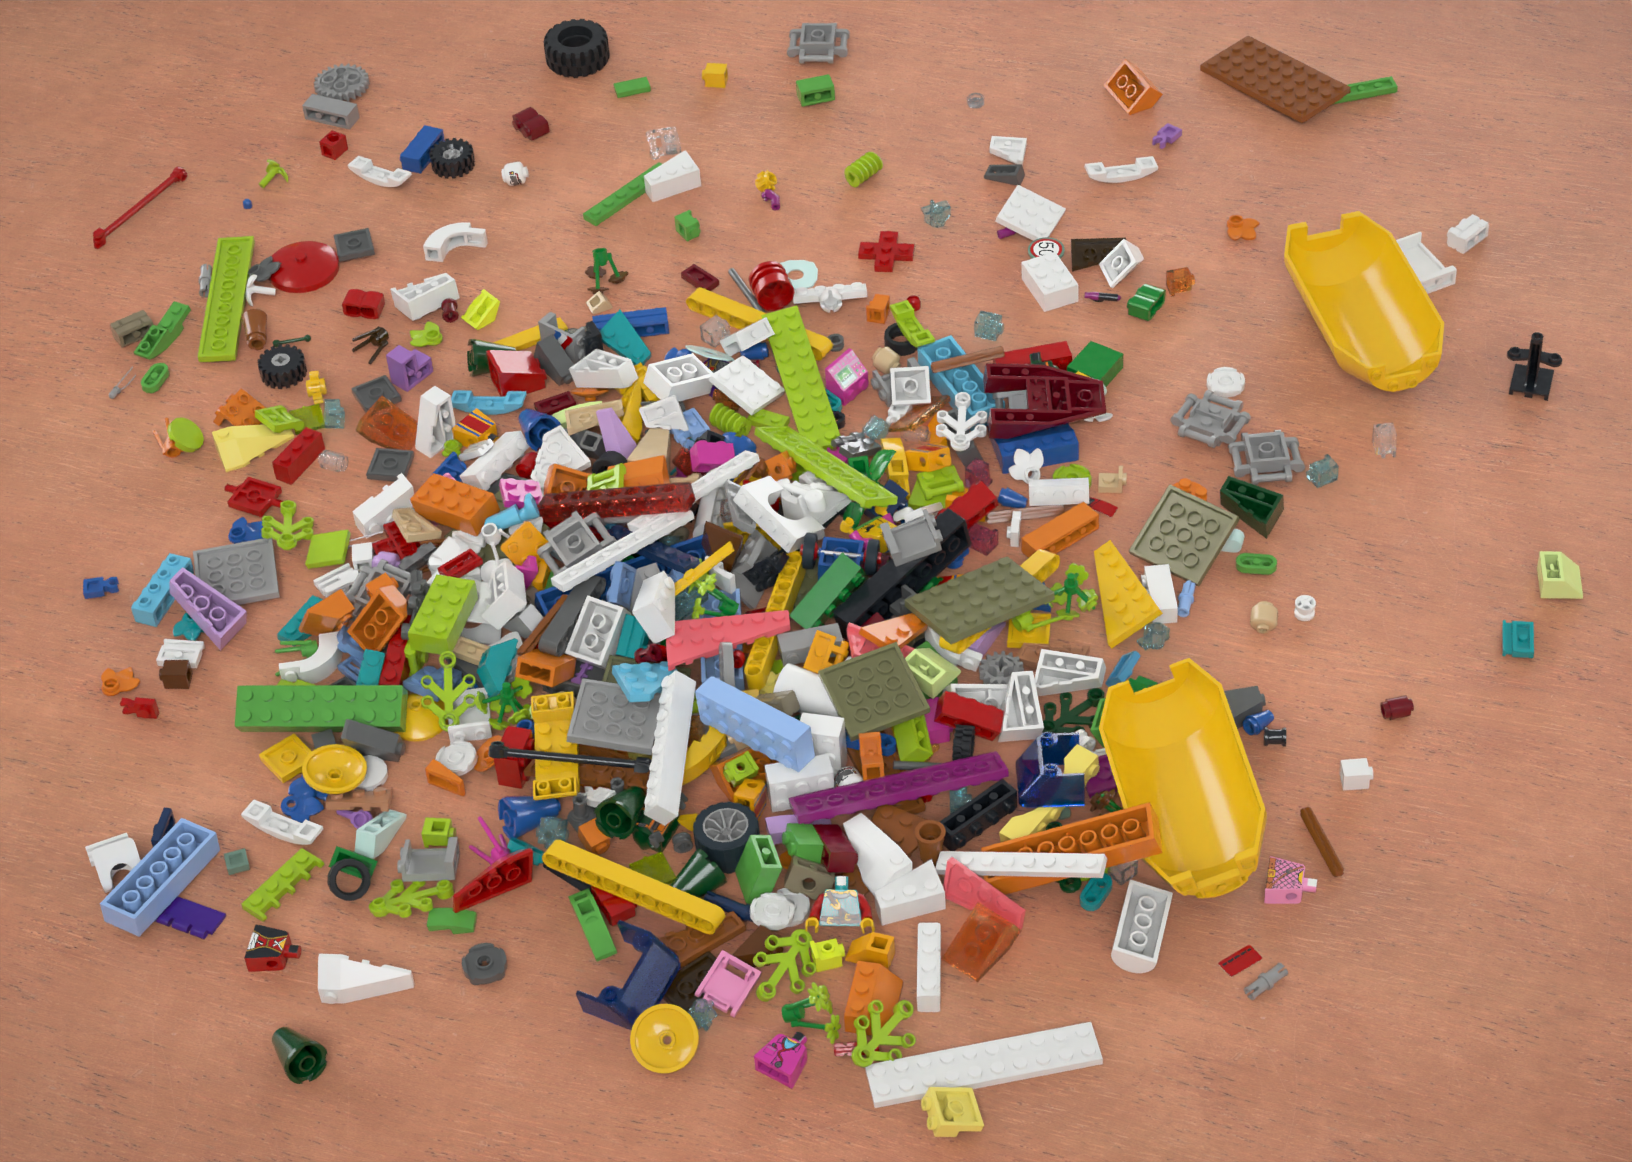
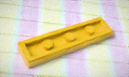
[493,317,568,351]

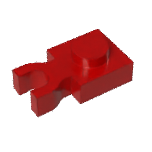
[120,697,159,719]

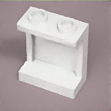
[720,317,775,356]
[448,688,492,743]

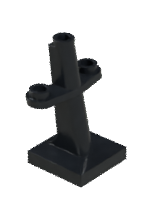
[1507,332,1562,401]

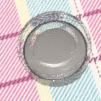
[967,93,984,108]

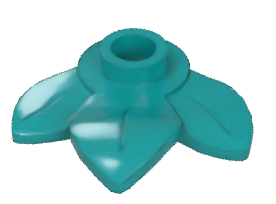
[173,612,205,641]

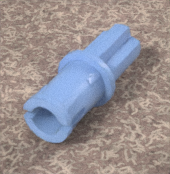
[1178,580,1196,617]

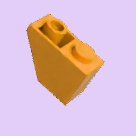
[845,932,895,970]

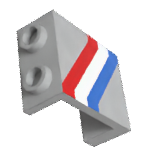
[538,312,586,365]

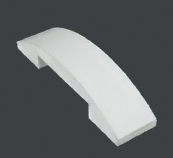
[347,156,412,187]
[1084,156,1158,183]
[241,800,323,845]

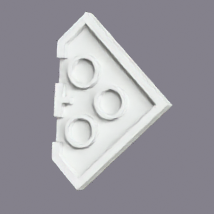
[531,425,592,490]

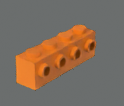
[1021,502,1099,558]

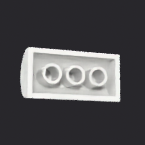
[693,468,730,538]
[773,663,839,717]
[1111,879,1173,973]

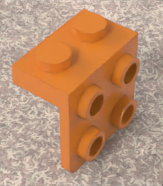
[213,388,266,426]

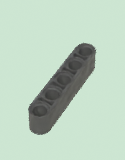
[538,575,606,657]

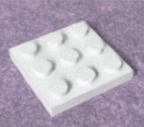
[995,185,1066,241]
[708,355,785,416]

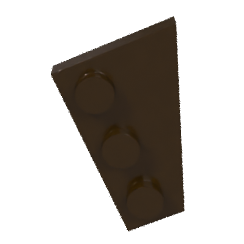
[1071,238,1126,272]

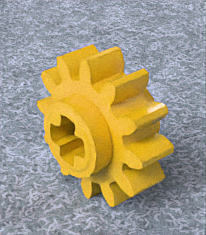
[306,371,327,404]

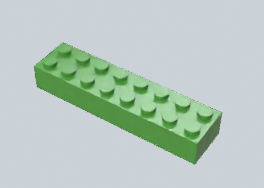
[235,685,408,732]

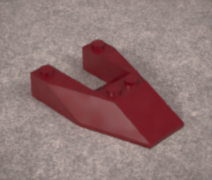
[983,363,1106,439]

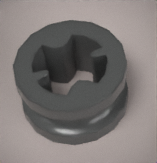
[828,334,844,352]
[672,832,693,853]

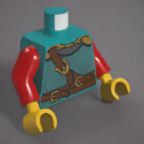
[805,876,875,934]

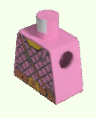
[1264,856,1317,904]

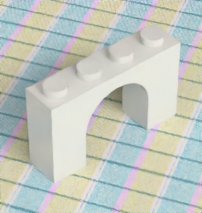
[733,476,825,553]

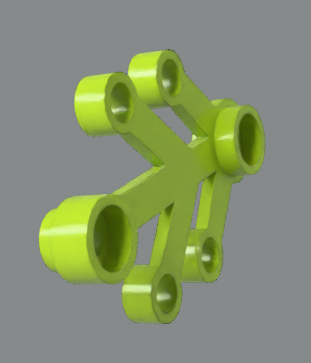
[261,500,314,550]
[421,651,476,732]
[369,879,454,918]
[753,929,816,1002]
[852,1000,916,1068]

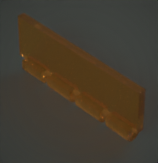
[888,395,951,432]

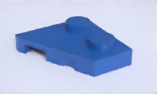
[432,452,467,483]

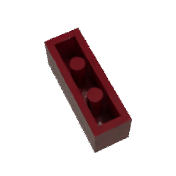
[813,824,858,873]

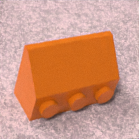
[1103,59,1163,115]
[608,455,671,501]
[544,463,604,513]
[347,585,407,652]
[298,589,355,636]
[709,746,779,803]
[844,961,903,1036]

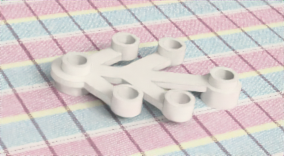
[936,392,987,451]

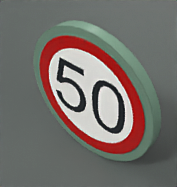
[1028,237,1065,259]

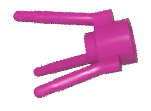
[469,816,510,865]

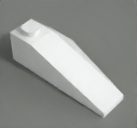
[943,684,1008,710]
[843,813,912,895]
[318,954,415,1004]

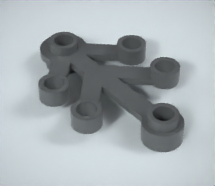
[401,579,430,640]

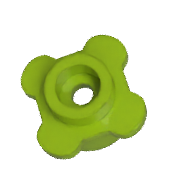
[442,439,463,457]

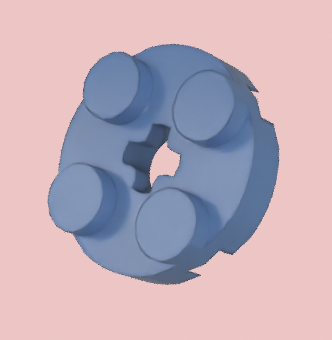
[337,625,364,662]

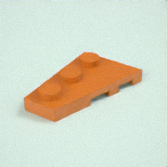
[859,613,928,649]

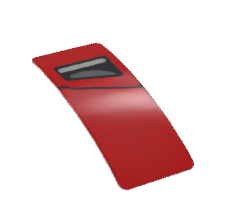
[1087,497,1118,517]

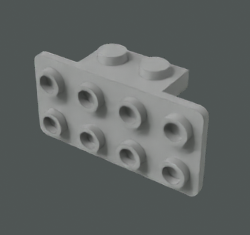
[730,530,778,609]

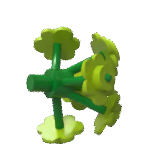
[1045,563,1098,620]
[475,677,533,730]

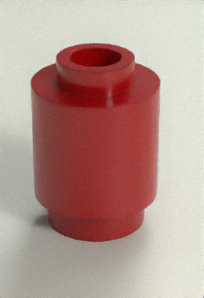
[516,452,538,479]

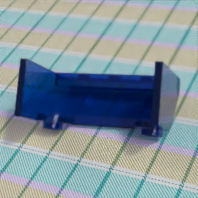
[1015,732,1085,808]
[576,920,681,1030]

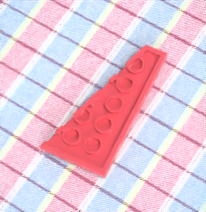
[666,610,791,671]

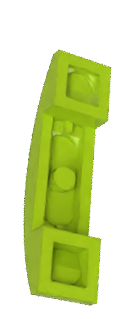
[890,300,935,347]

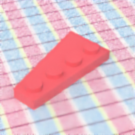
[943,857,1026,932]

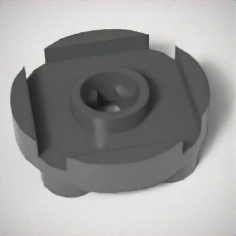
[462,943,507,985]

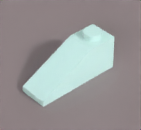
[354,809,407,859]

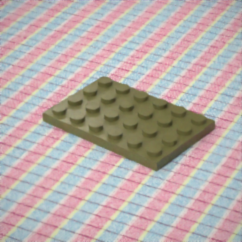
[904,557,1055,644]

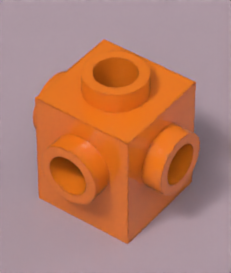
[765,450,797,482]

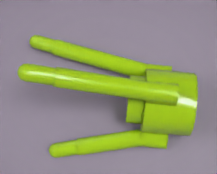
[1012,609,1064,632]

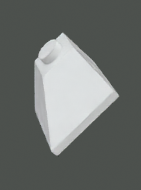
[1099,239,1144,288]
[890,366,931,406]

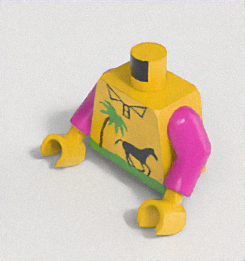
[840,506,897,553]

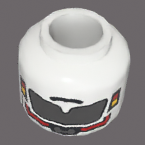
[501,162,529,186]
[834,766,863,787]

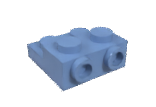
[606,561,636,609]
[403,666,463,702]

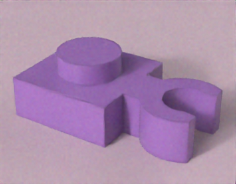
[1152,123,1182,149]

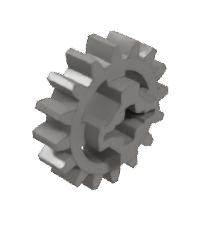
[979,651,1024,684]

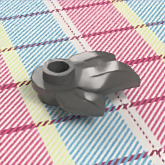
[248,256,281,282]

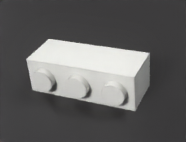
[1029,478,1089,506]
[1141,564,1178,624]

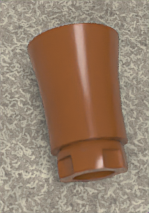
[241,309,267,350]
[915,820,946,866]

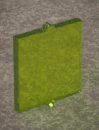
[289,404,326,435]
[629,852,676,884]

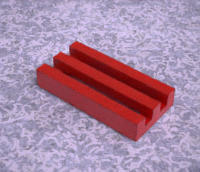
[437,548,483,578]

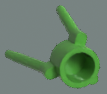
[275,639,318,676]

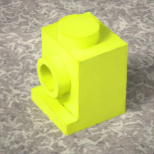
[810,938,845,973]

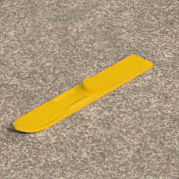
[633,541,735,616]

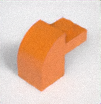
[858,731,885,781]

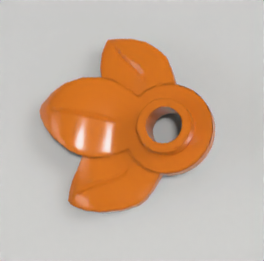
[1227,215,1260,241]
[101,667,140,696]

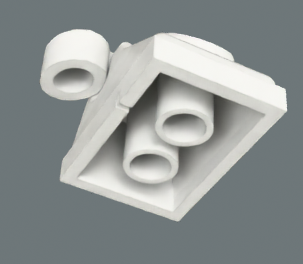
[777,478,852,525]

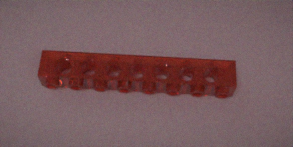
[537,482,696,523]

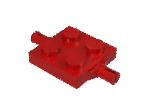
[224,477,283,517]

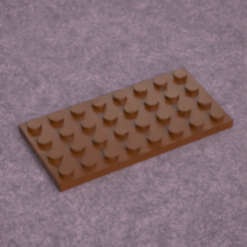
[1200,36,1351,123]

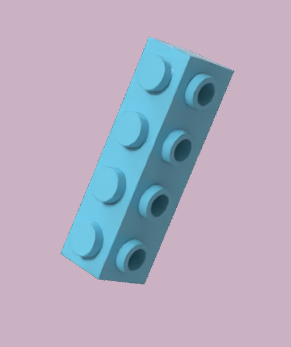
[131,553,194,627]

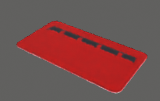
[1218,945,1262,977]

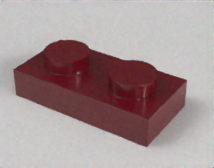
[681,264,720,291]
[534,391,576,415]

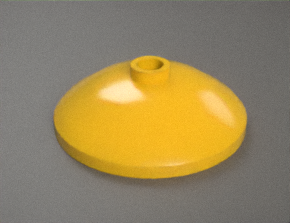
[393,693,448,742]
[302,744,367,794]
[630,1004,699,1074]

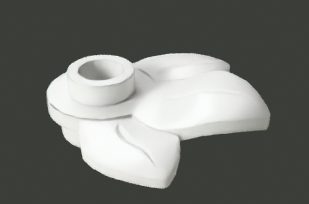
[1009,448,1044,484]

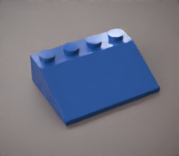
[990,424,1079,474]

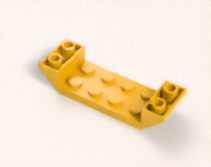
[531,691,580,801]

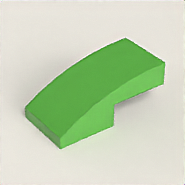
[427,908,477,935]

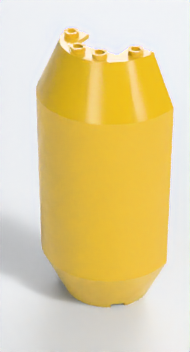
[1284,211,1444,392]
[1099,658,1267,899]

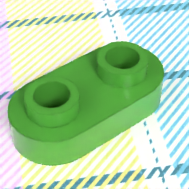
[141,363,169,393]
[1236,553,1277,575]

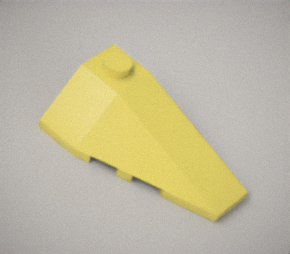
[212,424,294,472]

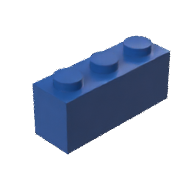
[400,125,445,174]

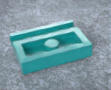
[1502,620,1534,658]

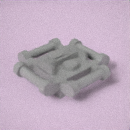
[787,23,850,64]
[1170,390,1251,448]
[1228,430,1305,485]
[537,511,617,577]
[345,559,413,621]

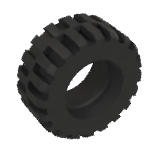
[543,19,610,78]

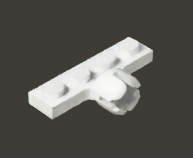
[793,282,867,313]
[893,502,943,526]

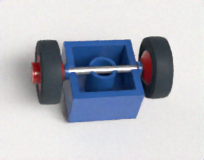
[800,532,882,580]

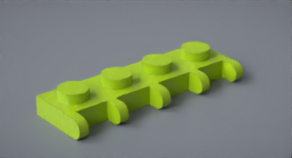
[241,848,325,922]

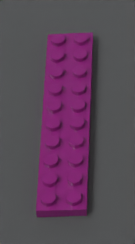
[788,751,1009,824]

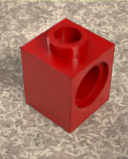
[319,130,348,160]

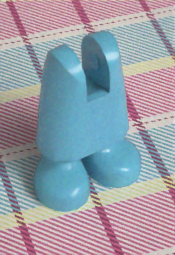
[484,493,540,530]

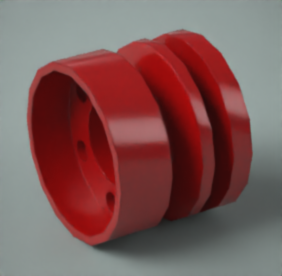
[748,261,795,311]

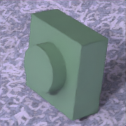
[224,848,250,875]

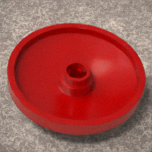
[268,241,339,293]

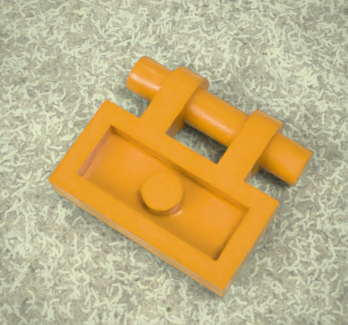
[803,630,849,674]

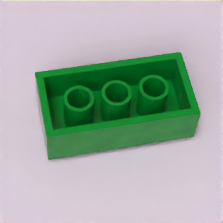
[789,552,866,629]

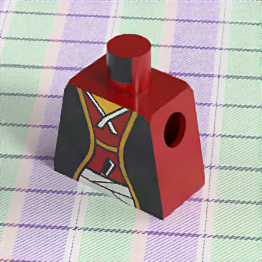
[244,925,301,972]

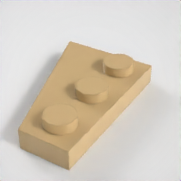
[392,507,442,543]

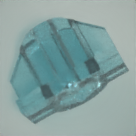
[921,200,951,228]
[862,415,892,440]
[1137,622,1170,651]
[688,998,718,1031]

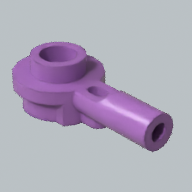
[337,810,373,829]

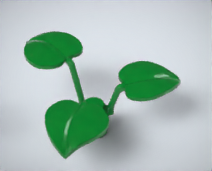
[834,449,897,529]

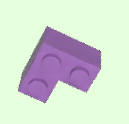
[386,345,434,392]

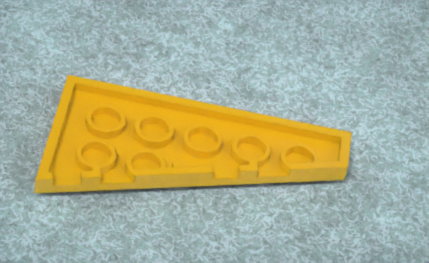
[1094,540,1163,649]

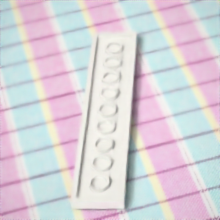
[865,1022,1103,1108]

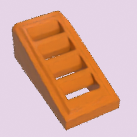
[425,759,466,797]

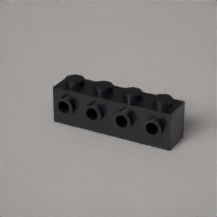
[940,779,1017,851]

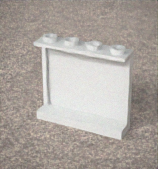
[1396,232,1457,294]

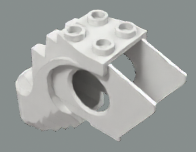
[427,536,502,645]

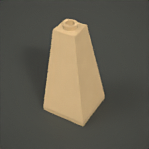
[627,428,671,478]

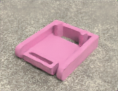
[695,950,761,1018]

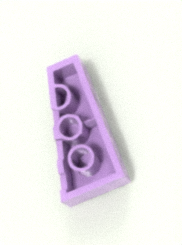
[170,567,247,651]

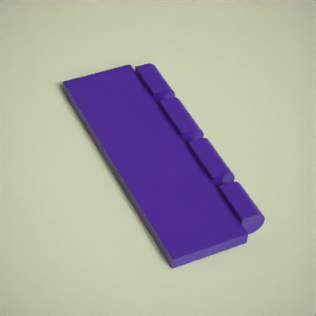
[154,896,226,939]

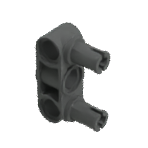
[567,777,624,833]

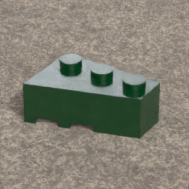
[1220,476,1284,539]

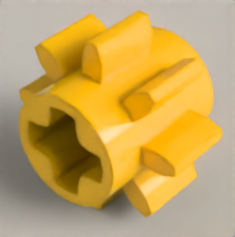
[755,170,777,192]

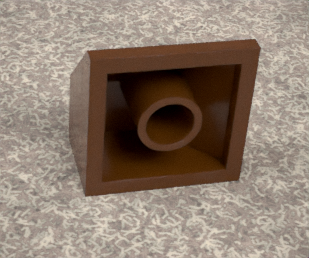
[702,521,744,572]

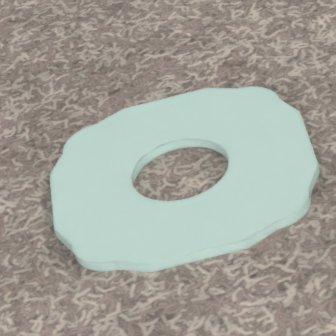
[780,260,818,290]
[685,345,734,361]

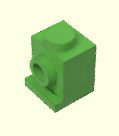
[674,210,701,241]

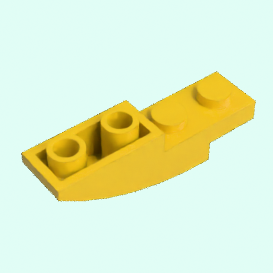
[880,438,911,500]
[682,726,727,786]

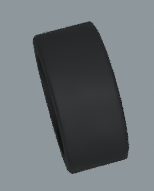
[884,323,917,356]
[327,859,371,901]

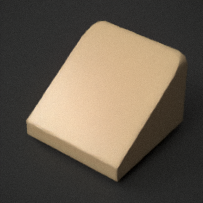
[586,291,613,314]

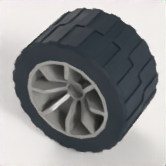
[693,802,760,874]

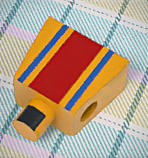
[452,408,500,448]
[905,443,952,472]
[733,778,766,822]

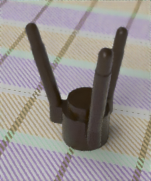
[352,326,389,364]

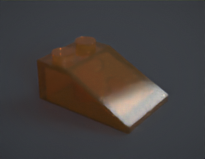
[355,396,418,451]
[941,902,1021,982]

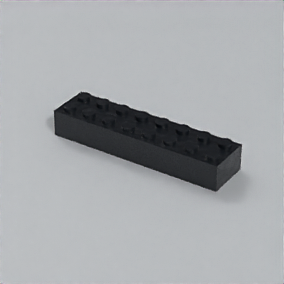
[833,508,972,639]

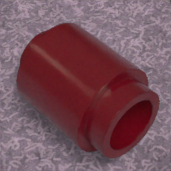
[1380,695,1414,720]

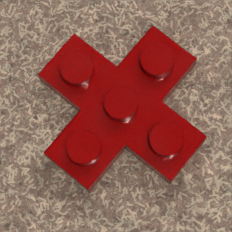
[858,231,915,272]
[372,521,434,561]

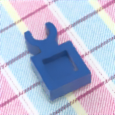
[83,577,119,599]

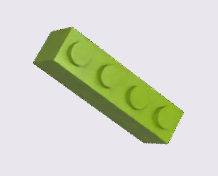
[893,715,933,762]

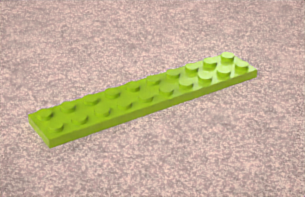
[198,236,255,362]
[761,305,840,450]
[754,425,898,509]

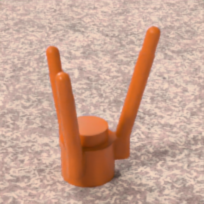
[153,417,183,458]

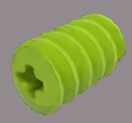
[844,152,883,187]
[709,403,752,438]

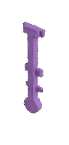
[571,663,593,685]

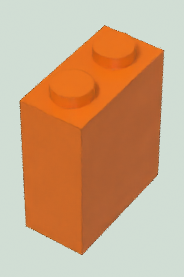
[515,648,577,687]

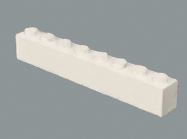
[644,670,696,826]

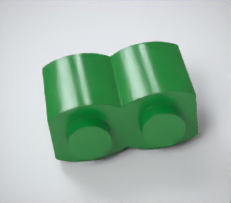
[1127,284,1166,321]

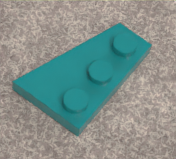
[600,309,652,366]
[277,595,324,646]

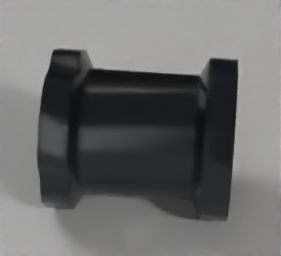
[1264,727,1286,747]

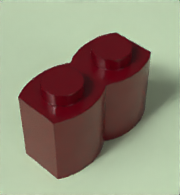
[512,107,550,141]

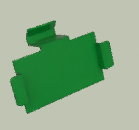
[918,577,943,594]

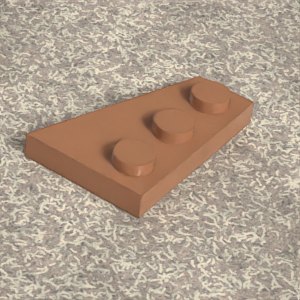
[1016,643,1090,669]
[325,787,393,812]

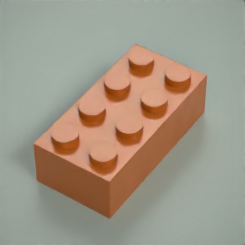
[410,473,500,537]

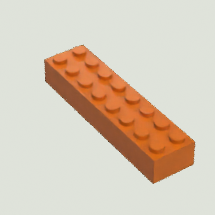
[981,802,1163,895]

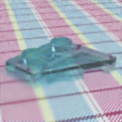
[675,580,709,621]

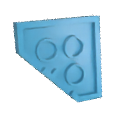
[612,661,678,702]

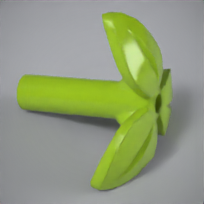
[259,159,288,188]

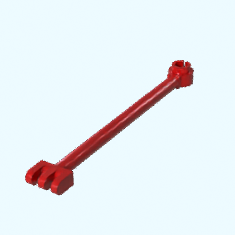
[93,166,187,249]

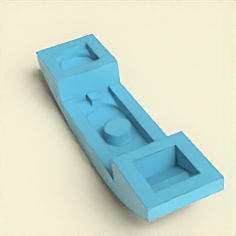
[451,390,527,415]

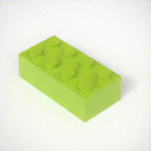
[408,574,478,655]

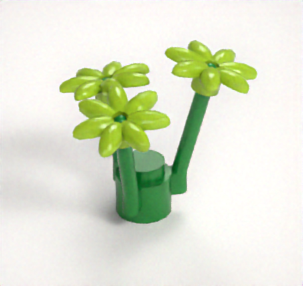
[688,573,739,619]
[782,982,841,1044]

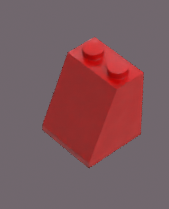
[486,350,547,397]

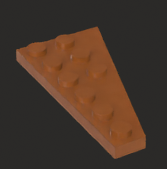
[524,744,650,794]
[833,804,927,896]

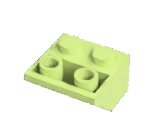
[1537,551,1583,599]
[905,648,961,699]

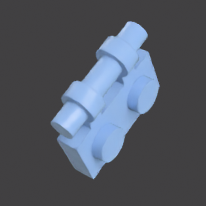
[667,408,710,446]

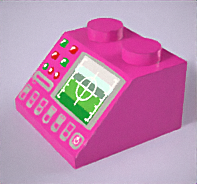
[825,348,869,406]

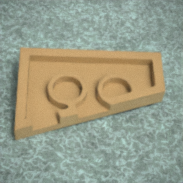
[565,399,624,436]

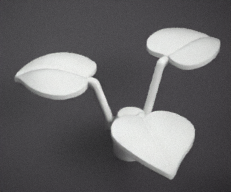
[452,517,543,584]

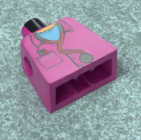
[754,1032,808,1089]

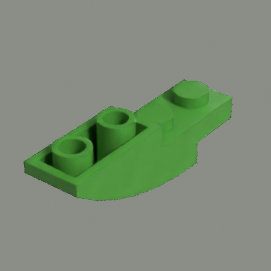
[133,301,191,360]
[568,888,617,961]

